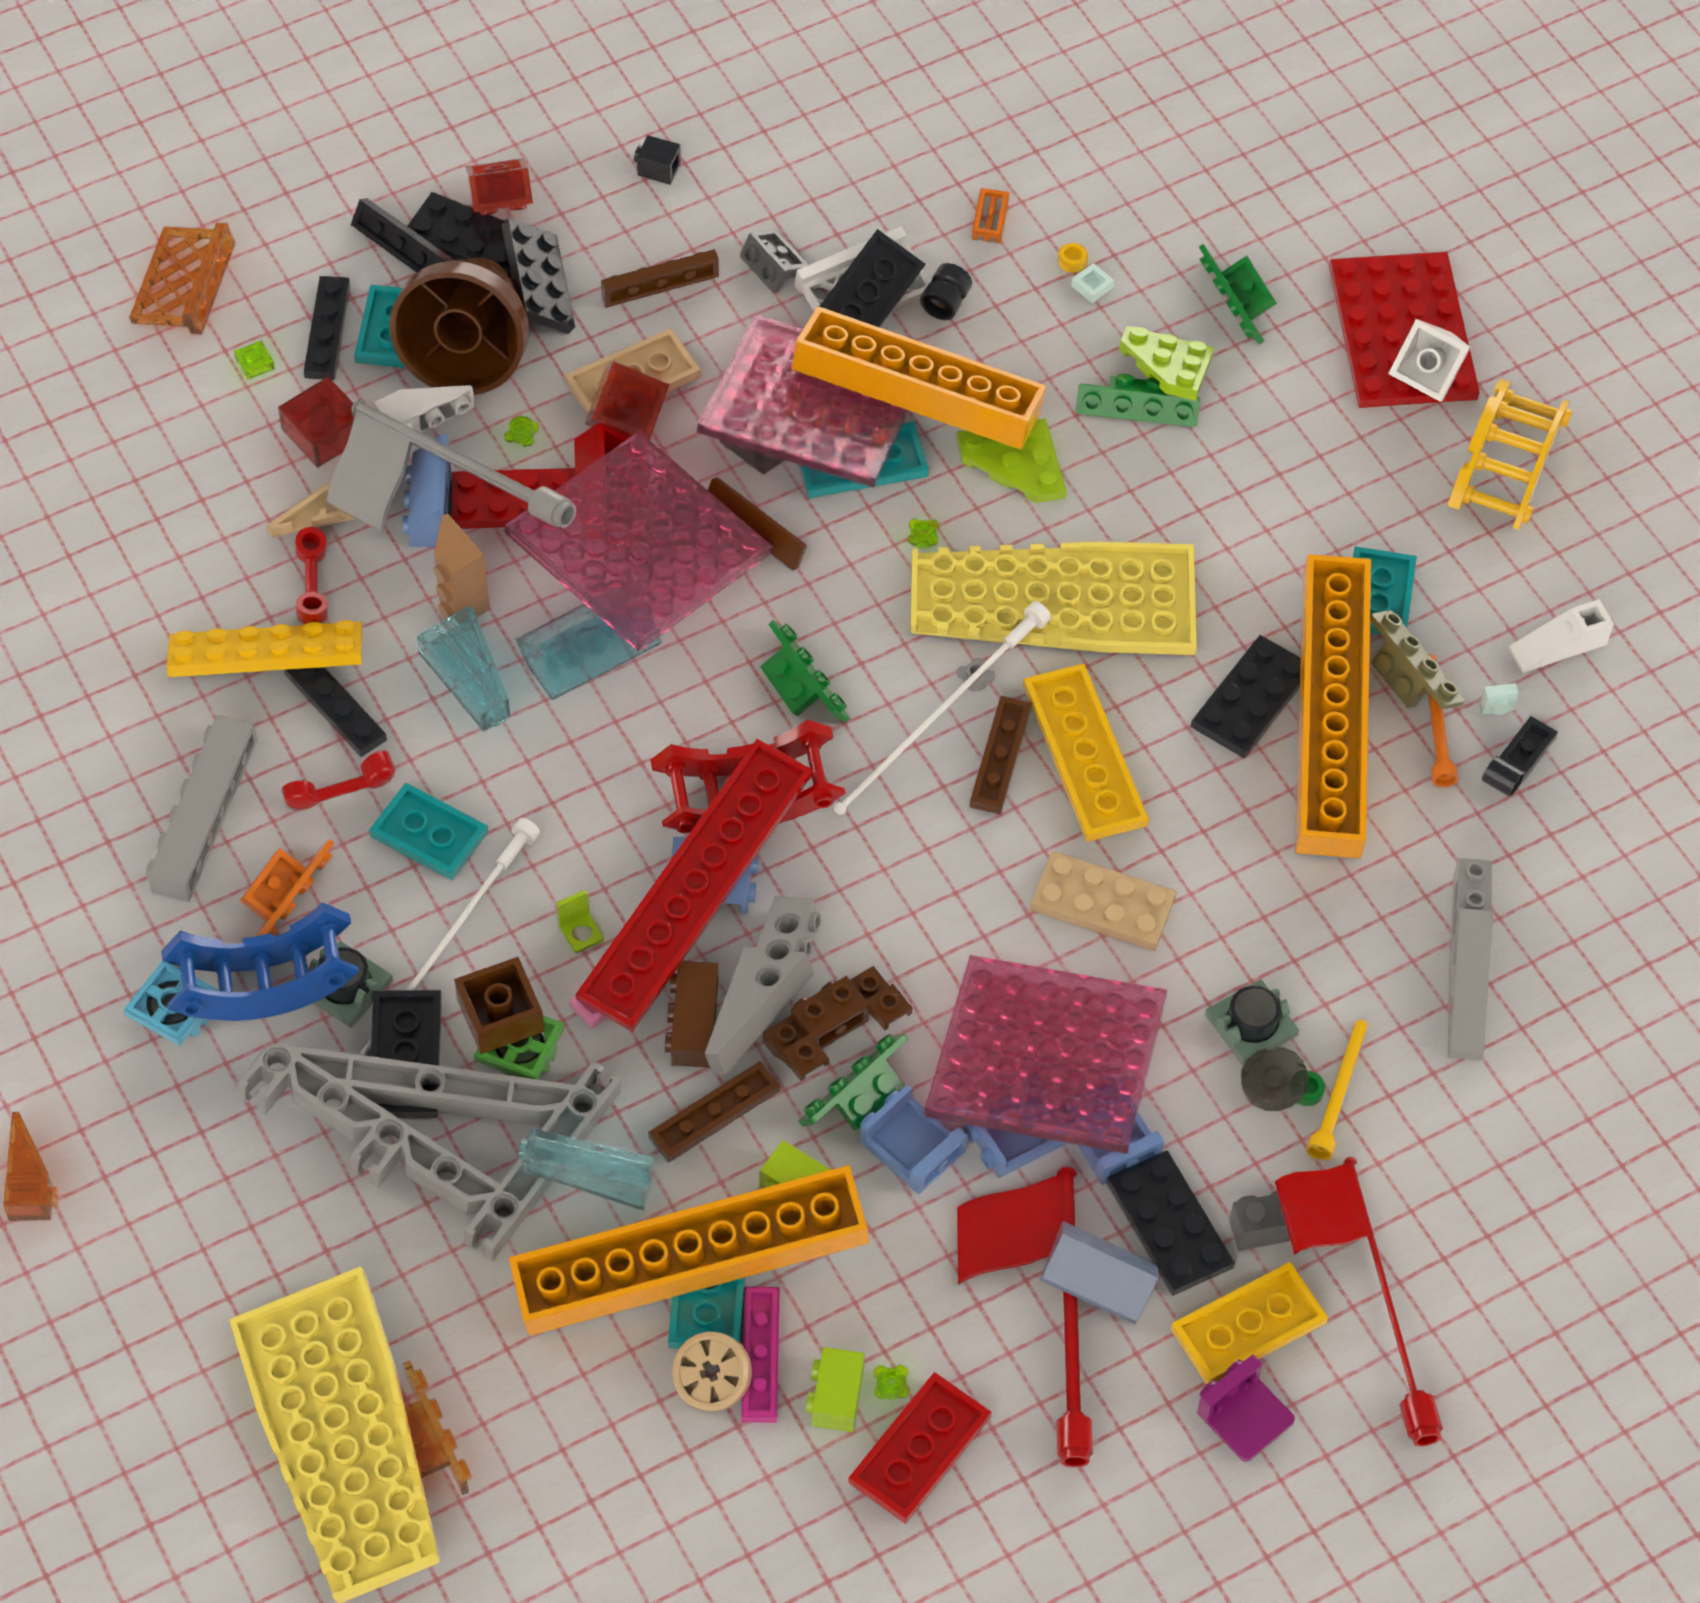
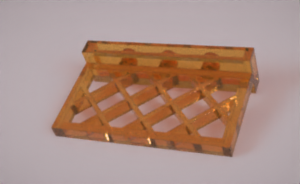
[129,222,236,335]

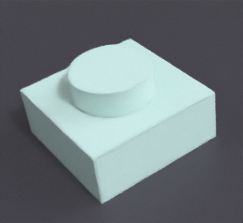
[1071,263,1114,303]
[1480,683,1519,715]

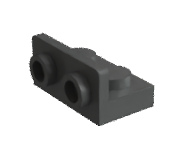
[740,229,809,293]

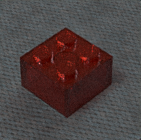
[465,158,533,215]
[585,361,670,446]
[278,376,355,468]

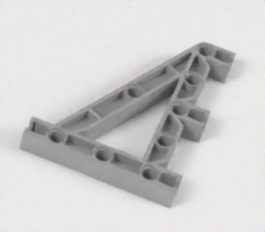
[237,1044,621,1262]

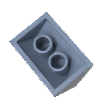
[1040,1221,1159,1324]

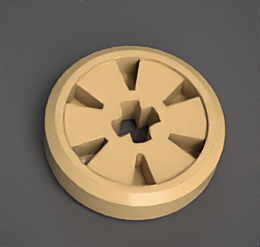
[672,1332,752,1412]

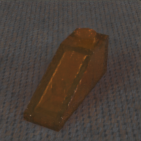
[3,1112,58,1221]

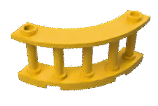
[1447,378,1573,530]

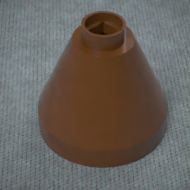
[389,258,529,395]

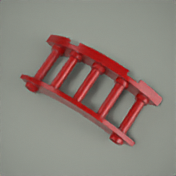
[650,719,846,833]

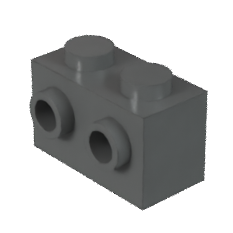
[1229,1190,1290,1251]

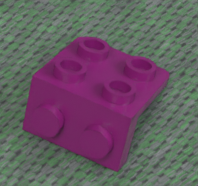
[1197,1354,1295,1462]

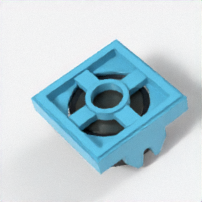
[124,961,219,1047]

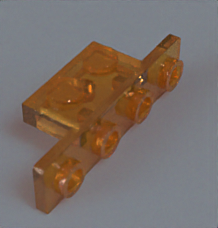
[403,1360,472,1495]

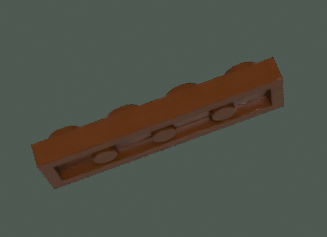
[601,249,719,308]
[970,696,1032,815]
[648,1061,780,1163]

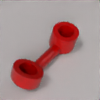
[295,527,328,624]
[281,750,395,810]

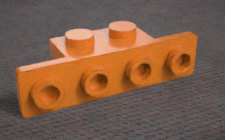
[239,839,334,937]

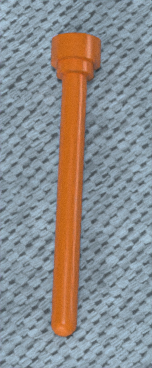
[1428,654,1458,787]

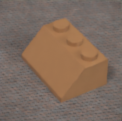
[433,513,490,628]

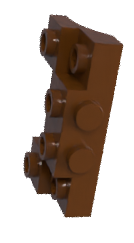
[763,966,913,1081]

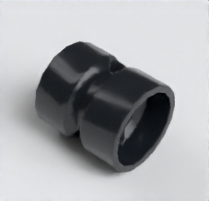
[920,263,973,321]

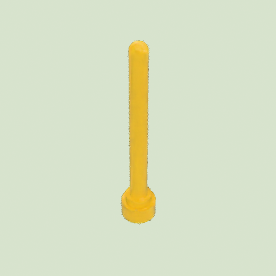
[1306,1019,1368,1160]

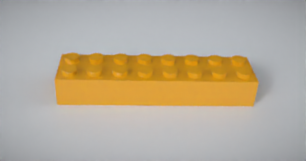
[792,306,1047,449]

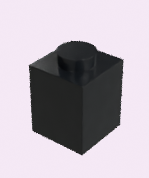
[634,135,681,185]

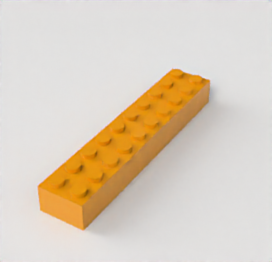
[1295,554,1371,859]
[508,1165,870,1336]

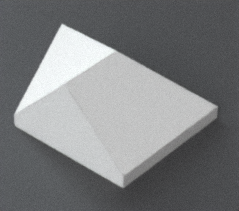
[1388,319,1470,402]

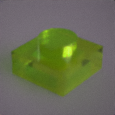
[234,340,275,380]

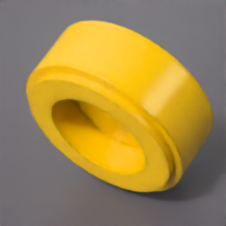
[1058,243,1088,273]

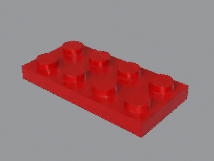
[451,468,576,529]
[848,1372,992,1524]

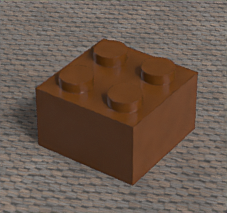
[454,957,545,1054]

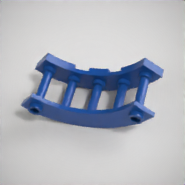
[161,902,359,1021]

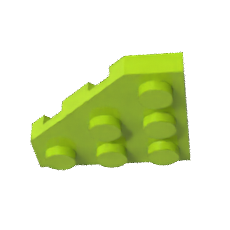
[1119,326,1214,401]
[956,418,1067,503]

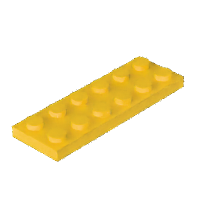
[166,620,363,677]
[1023,663,1149,842]

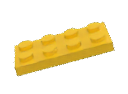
[1170,1262,1328,1385]

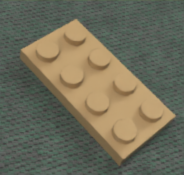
[564,328,701,425]
[1030,851,1177,951]

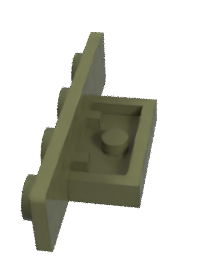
[1370,610,1465,709]

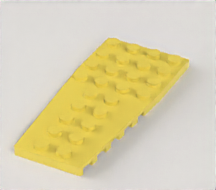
[910,541,1197,655]
[229,1266,440,1603]

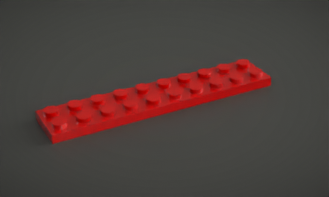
[575,739,813,1033]

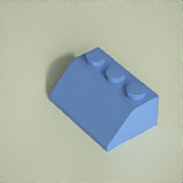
[403,434,452,547]

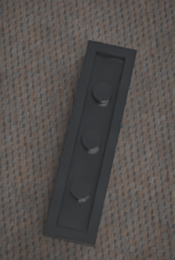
[350,198,453,273]
[304,276,351,380]
[284,667,387,757]

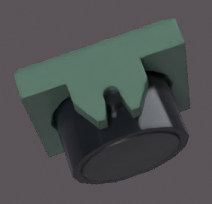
[308,941,393,1028]
[1205,979,1299,1066]

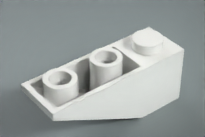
[374,385,475,433]
[1508,599,1614,673]

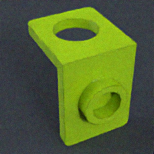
[556,890,604,953]

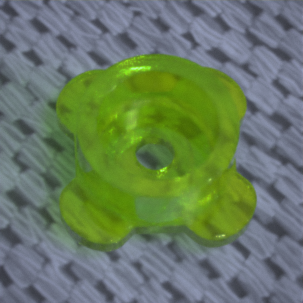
[504,416,539,447]
[908,518,939,549]
[873,1365,910,1400]

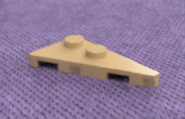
[266,481,391,538]

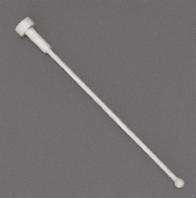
[833,601,1052,815]
[359,818,541,1056]

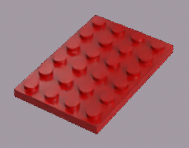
[1329,251,1480,408]

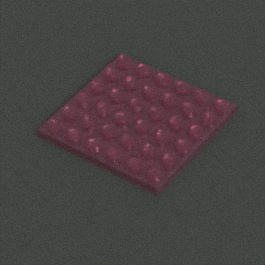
[696,314,909,488]
[504,431,773,652]
[924,955,1167,1154]

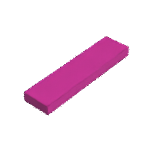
[741,1287,780,1423]

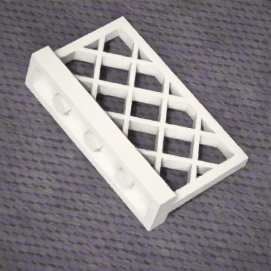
[794,226,931,311]

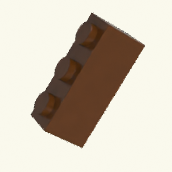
[665,961,719,1068]

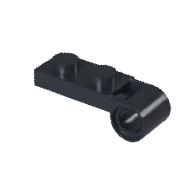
[1482,716,1558,797]

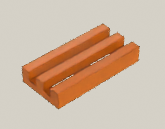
[972,188,1010,243]

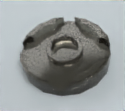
[1241,1047,1309,1111]

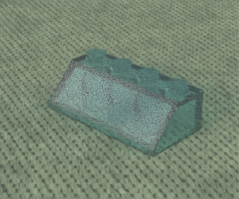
[515,583,662,700]

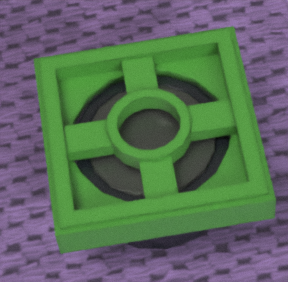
[473,1015,564,1080]

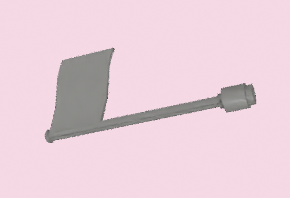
[327,400,576,533]

